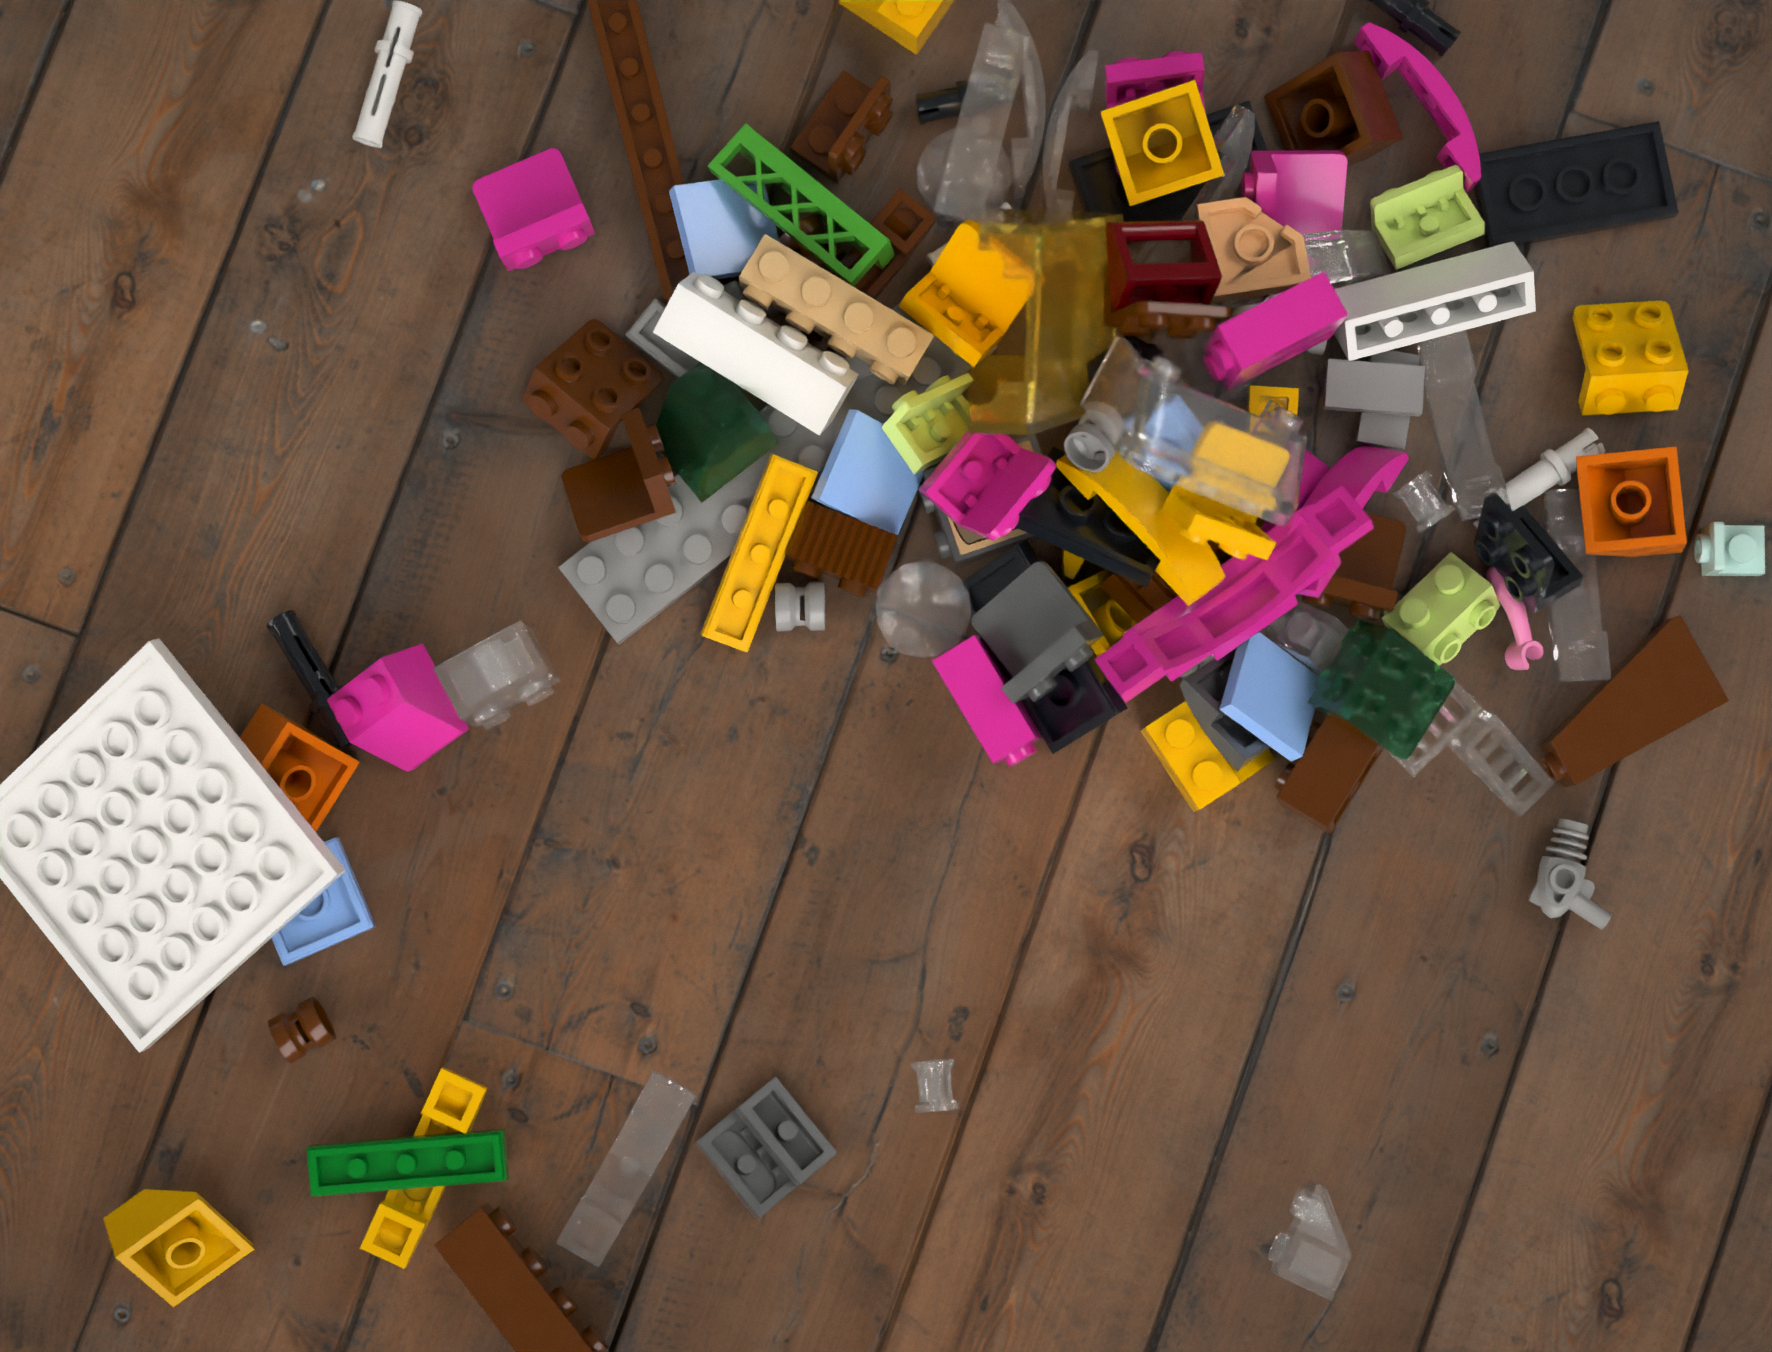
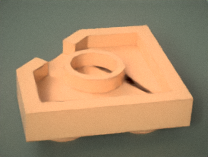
[1196,197,1311,303]

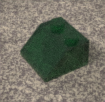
[656,362,779,503]

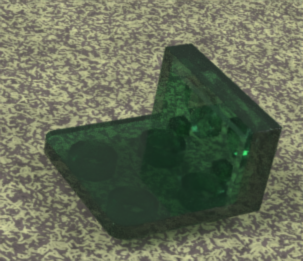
[1307,620,1455,760]

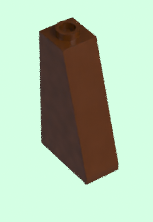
[1540,615,1729,787]

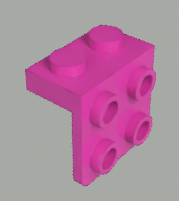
[1104,51,1207,174]
[472,148,596,271]
[1241,150,1348,244]
[919,414,1056,541]

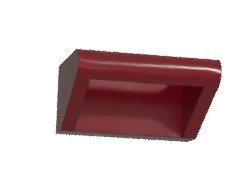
[1106,220,1223,311]

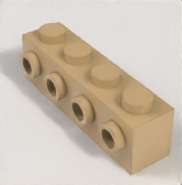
[739,234,934,385]

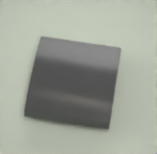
[1180,647,1270,771]
[695,1076,837,1220]

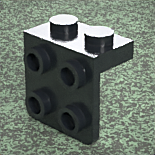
[1474,492,1583,614]

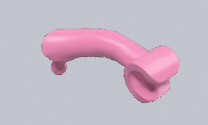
[1486,566,1544,670]

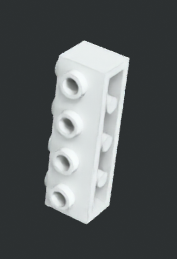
[1334,241,1536,361]
[653,272,859,435]

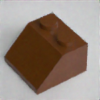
[1264,50,1404,166]

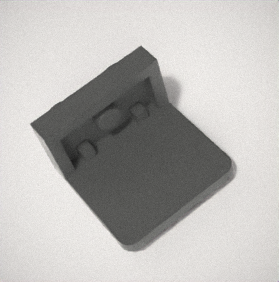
[972,561,1104,704]

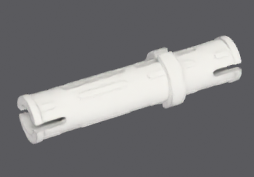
[352,0,422,148]
[1466,428,1605,528]

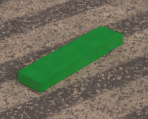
[306,1128,509,1197]

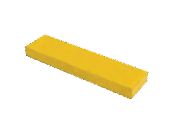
[700,453,818,653]

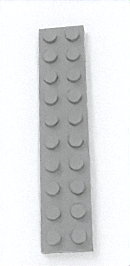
[558,302,998,645]

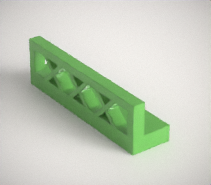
[708,123,895,287]

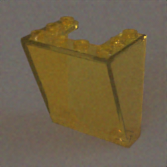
[967,207,1123,435]

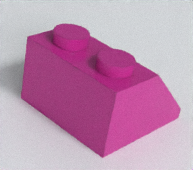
[327,643,469,772]

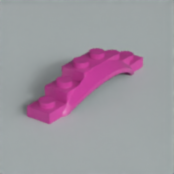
[1094,485,1374,703]

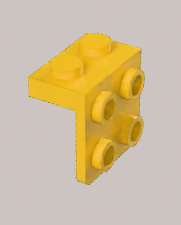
[898,219,1040,367]
[1573,301,1689,416]
[1162,421,1288,560]

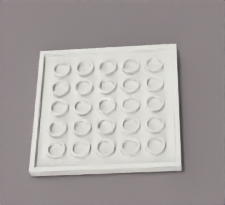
[0,639,346,1053]

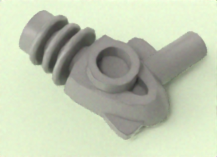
[1529,819,1612,930]

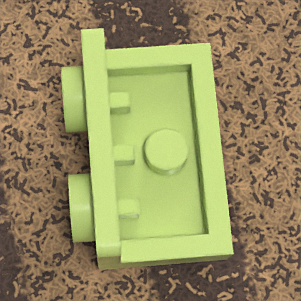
[1370,165,1485,270]
[881,373,978,474]
[1382,552,1500,671]

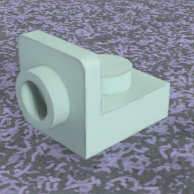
[1694,522,1765,576]

